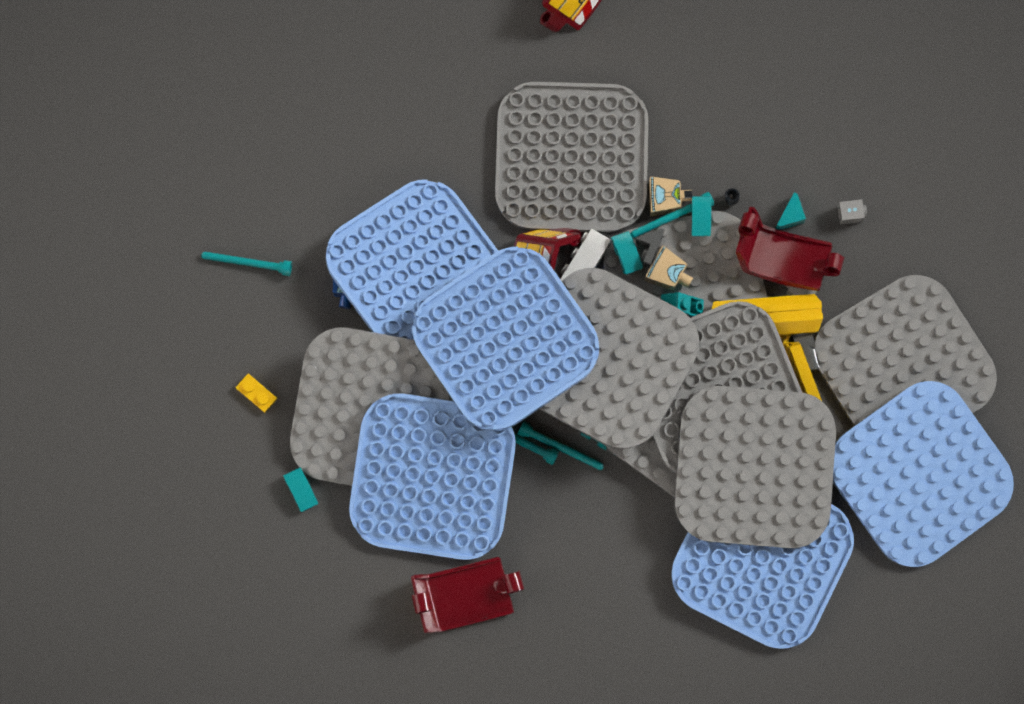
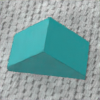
[775,192,806,230]

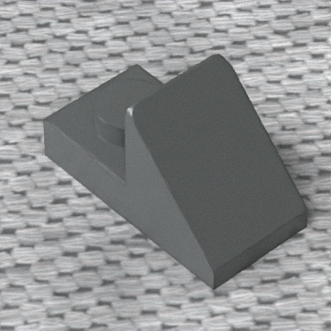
[636,228,665,268]

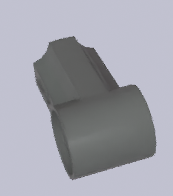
[792,333,820,372]

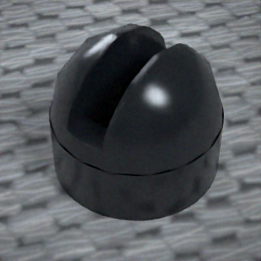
[725,188,740,205]

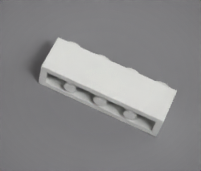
[560,229,611,281]

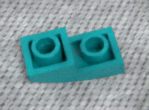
[691,196,711,236]
[611,231,643,274]
[283,467,319,512]

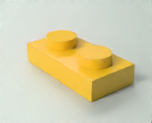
[236,373,277,413]

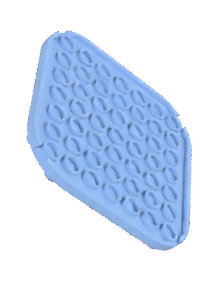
[326,180,498,339]
[412,247,599,431]
[833,381,1014,567]
[349,393,516,560]
[671,504,854,649]

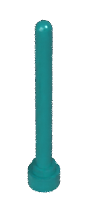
[630,192,714,238]
[201,252,292,276]
[517,421,604,470]
[515,434,559,466]

